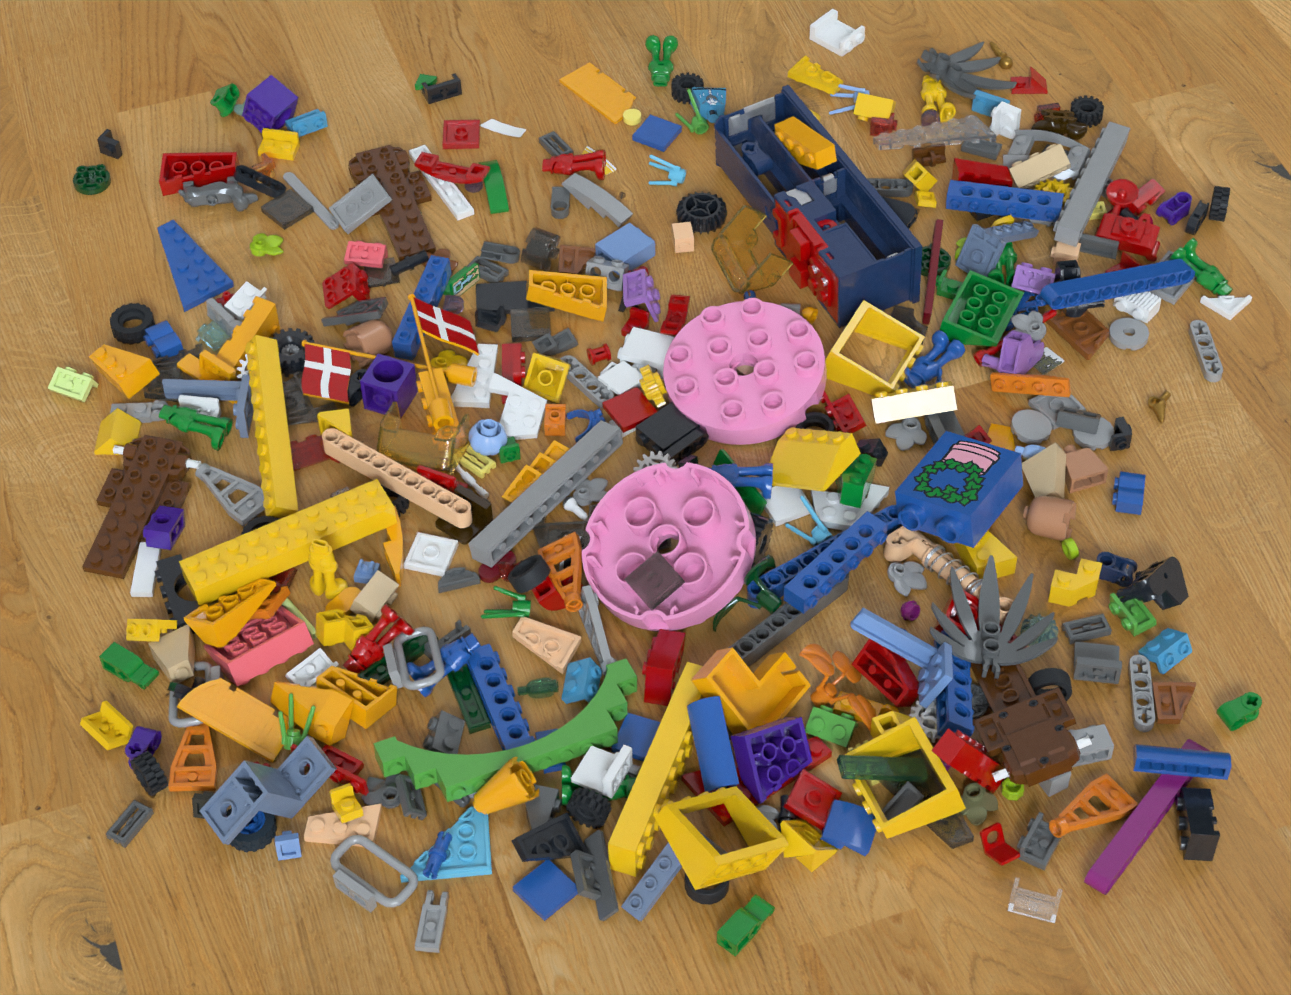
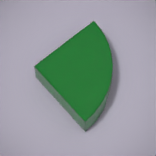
[415,74,438,90]

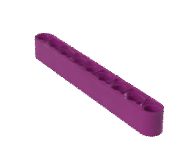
[1084,739,1210,895]

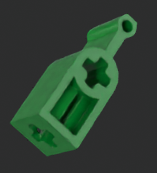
[99,642,159,690]
[717,894,775,957]

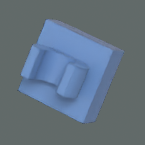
[354,559,381,584]
[275,830,302,861]

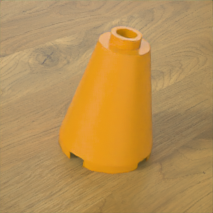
[473,757,540,815]

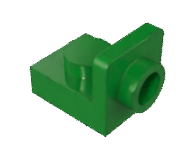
[935,269,963,300]
[497,436,521,464]

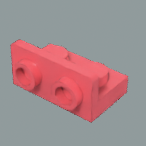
[344,241,388,268]

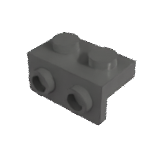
[422,710,465,754]
[1017,812,1063,871]

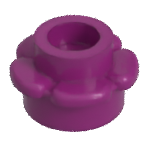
[900,601,920,621]

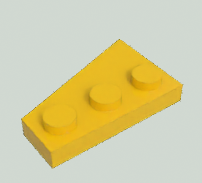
[787,55,843,95]

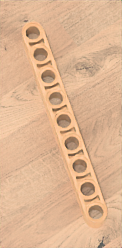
[322,428,472,528]

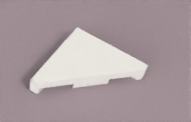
[1200,295,1252,320]

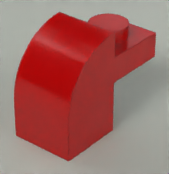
[532,575,583,611]

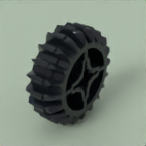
[676,191,727,235]

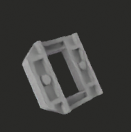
[1003,130,1091,183]

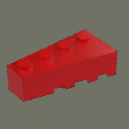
[159,152,240,196]
[931,728,1005,793]

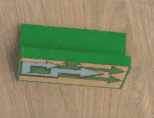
[443,262,480,301]

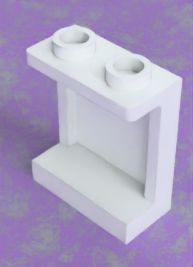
[809,9,865,57]
[617,327,675,379]

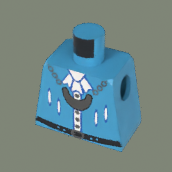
[690,87,726,123]

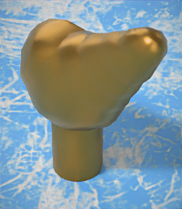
[1147,391,1171,423]

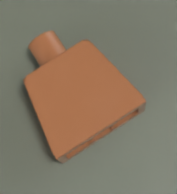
[1064,445,1108,493]

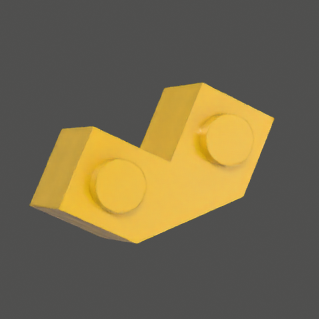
[1048,558,1102,607]
[315,609,374,651]

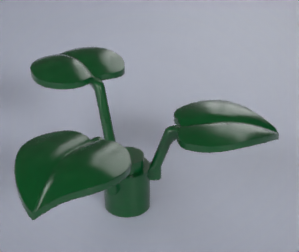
[713,555,782,632]

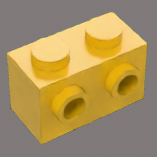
[853,92,896,125]

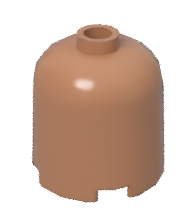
[343,319,393,367]
[1023,496,1076,541]

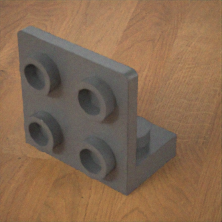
[1073,642,1122,684]

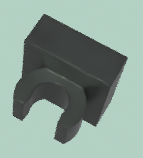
[192,791,214,819]

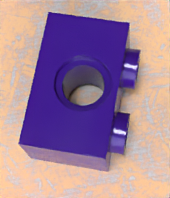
[143,506,185,550]

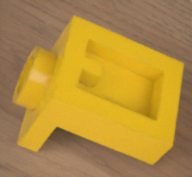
[329,783,364,824]

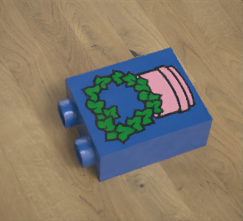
[895,431,1023,548]

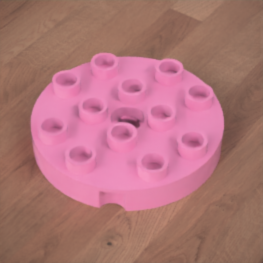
[663,298,827,445]
[582,462,756,631]

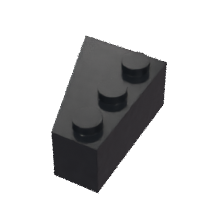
[1175,787,1220,861]

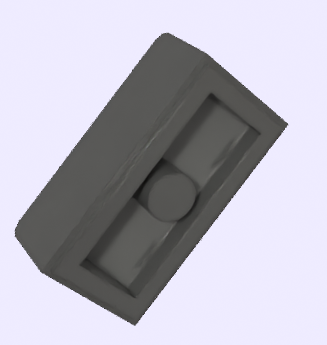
[1056,406,1101,434]

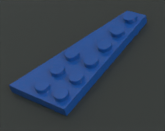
[157,220,234,312]

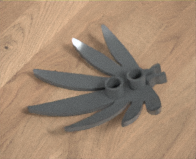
[916,41,1017,100]
[929,555,1058,679]

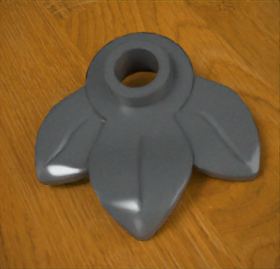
[361,773,401,808]

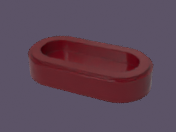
[478,551,516,583]

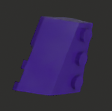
[731,717,812,804]

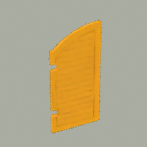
[559,62,636,124]
[177,677,296,763]

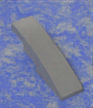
[562,173,633,227]

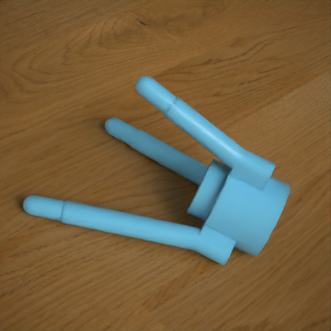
[649,155,686,187]
[785,496,833,546]

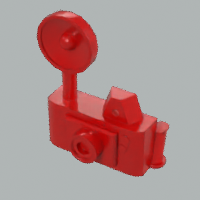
[1094,179,1160,262]

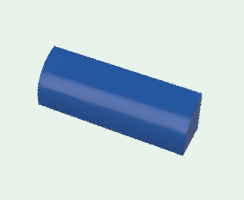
[687,696,739,793]
[1133,744,1232,780]

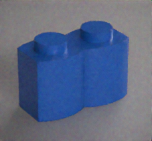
[143,320,184,362]
[1112,471,1146,515]

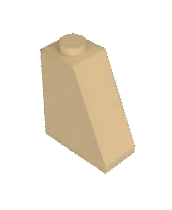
[1022,442,1066,499]
[148,624,196,683]

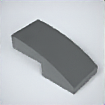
[532,328,578,356]

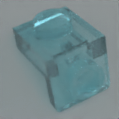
[195,321,230,351]

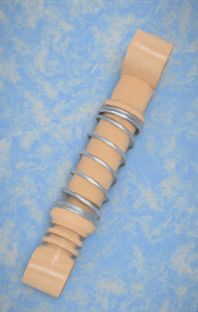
[884,526,1013,626]

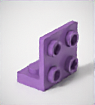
[1011,262,1056,294]
[623,269,661,322]

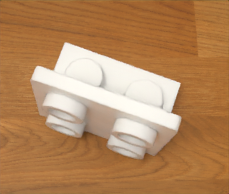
[571,745,633,798]

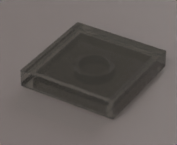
[261,189,314,230]
[510,307,551,342]
[624,551,685,611]

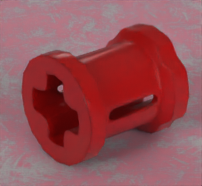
[587,343,611,366]

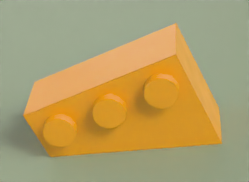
[316,666,397,729]

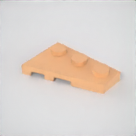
[512,617,581,674]
[304,804,382,847]

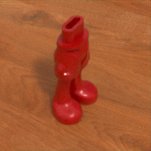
[542,149,606,180]
[343,604,415,674]

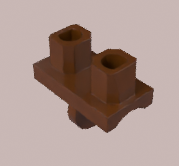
[912,143,946,167]

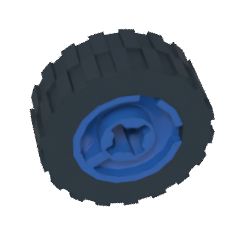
[226,808,277,852]

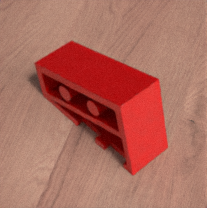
[952,158,1013,187]
[851,639,919,707]

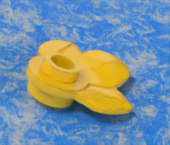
[431,350,469,374]

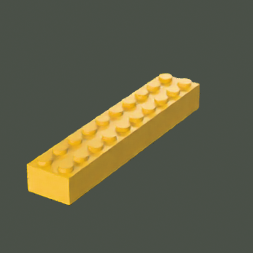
[179,479,397,607]
[608,662,704,877]

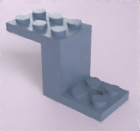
[200,736,337,845]

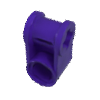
[1156,192,1192,226]
[125,726,162,769]

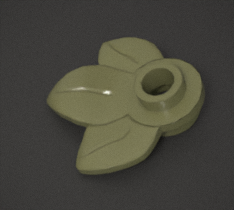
[953,783,998,826]

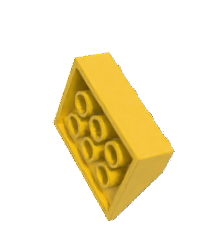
[769,427,861,492]

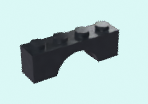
[154,554,199,634]

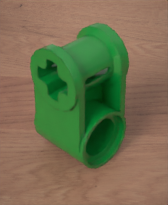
[210,83,240,117]
[1216,692,1262,731]

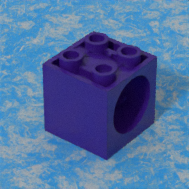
[242,75,299,133]
[360,354,418,419]

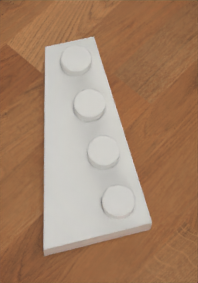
[451,344,498,408]

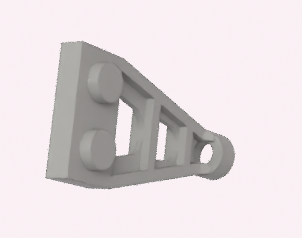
[195,463,265,526]
[578,585,617,676]

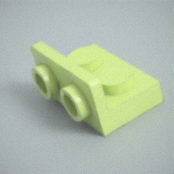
[48,367,99,402]

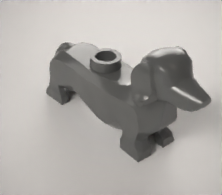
[178,177,258,212]

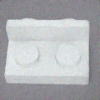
[989,101,1021,140]
[224,281,267,322]

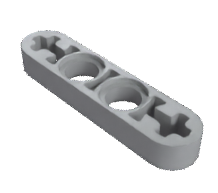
[1189,320,1223,382]
[560,355,614,409]
[1128,655,1155,732]

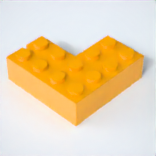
[691,647,811,734]

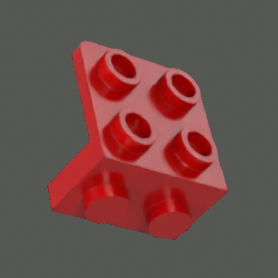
[322,263,370,309]

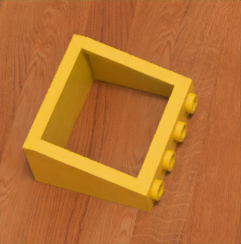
[825,300,925,396]
[842,717,966,839]
[655,786,789,890]

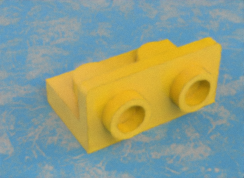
[258,128,300,161]
[126,619,177,642]

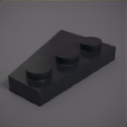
[511,813,589,862]

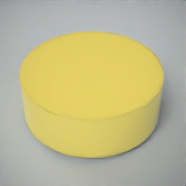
[623,109,641,125]

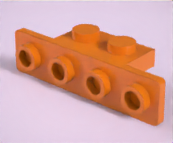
[990,372,1071,397]

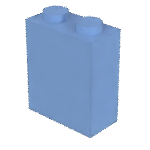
[595,223,655,276]

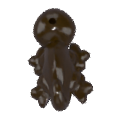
[1031,109,1088,140]

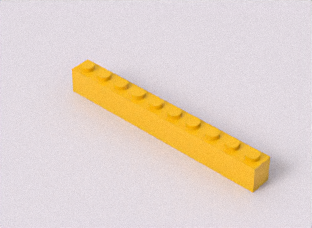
[245,335,298,519]

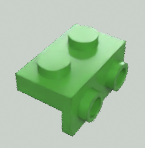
[1108,593,1157,637]
[805,705,858,748]

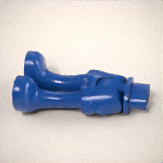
[904,330,965,386]
[709,463,773,499]
[407,633,481,697]

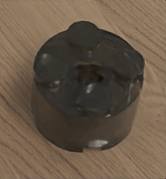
[521,227,560,272]

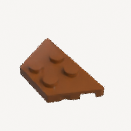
[1042,310,1109,361]

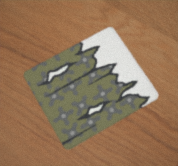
[1033,347,1064,375]

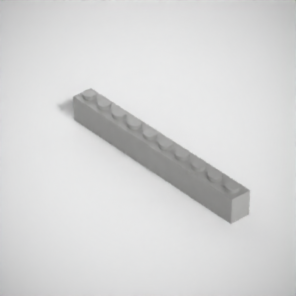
[1053,121,1130,247]
[468,420,623,568]

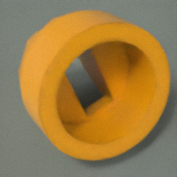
[802,307,818,324]

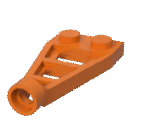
[538,532,583,612]
[168,716,218,792]
[1049,773,1139,838]

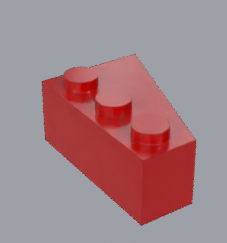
[642,629,685,706]

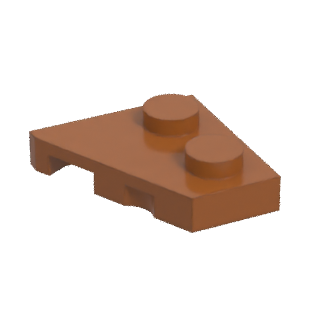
[558,245,596,275]
[1152,682,1196,724]

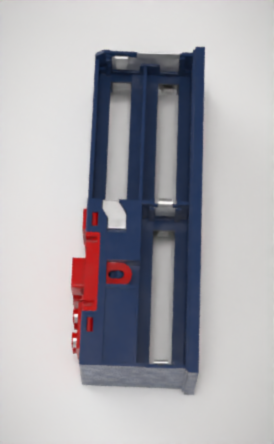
[714,85,922,328]

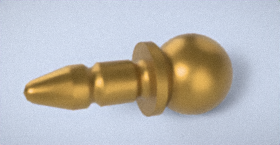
[990,41,1013,69]

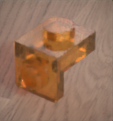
[250,153,276,183]

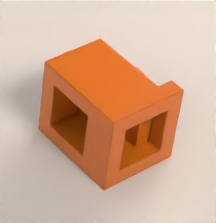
[544,404,567,436]

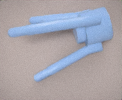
[829,84,870,115]

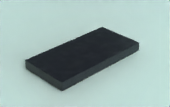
[476,281,555,314]

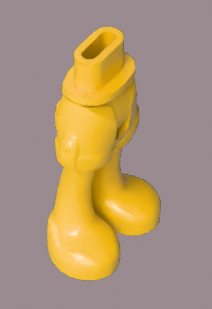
[920,75,956,123]
[308,538,348,599]

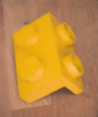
[80,701,133,751]

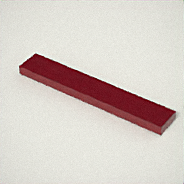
[922,219,944,325]

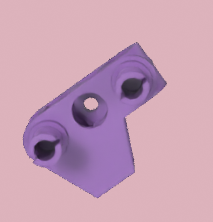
[982,330,1044,375]

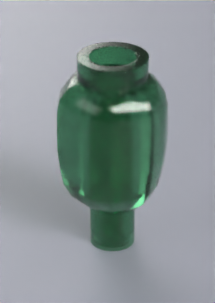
[517,677,559,699]

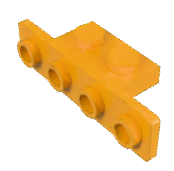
[177,350,237,405]

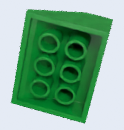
[940,270,1024,347]

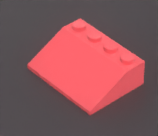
[203,606,314,686]

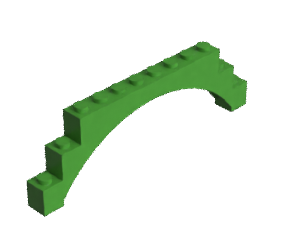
[373,658,637,802]

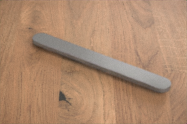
[283,172,339,230]

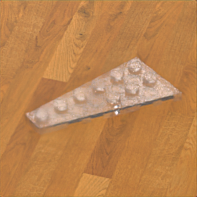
[873,115,996,150]

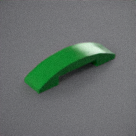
[479,160,509,214]

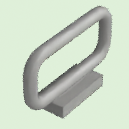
[383,626,445,690]
[168,661,225,728]
[330,835,418,913]

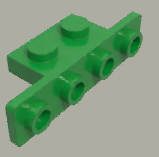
[713,449,767,515]

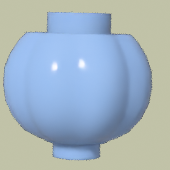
[468,419,507,456]

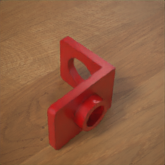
[980,822,1020,866]

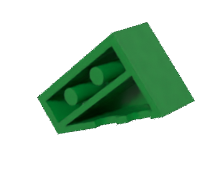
[835,454,877,508]

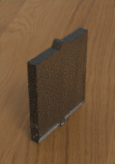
[363,257,400,288]

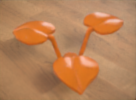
[799,644,877,732]

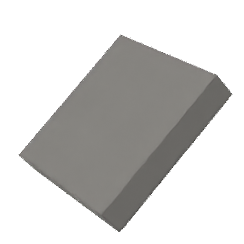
[1028,394,1086,430]

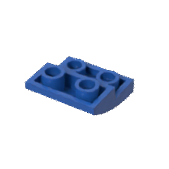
[820,800,876,856]

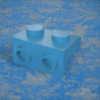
[972,90,1010,117]
[285,109,328,137]
[1138,628,1192,674]
[561,657,602,704]

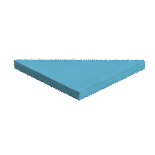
[400,806,492,883]

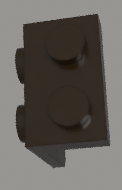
[435,484,493,545]

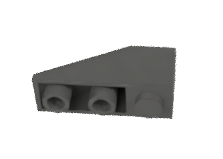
[525,784,562,830]

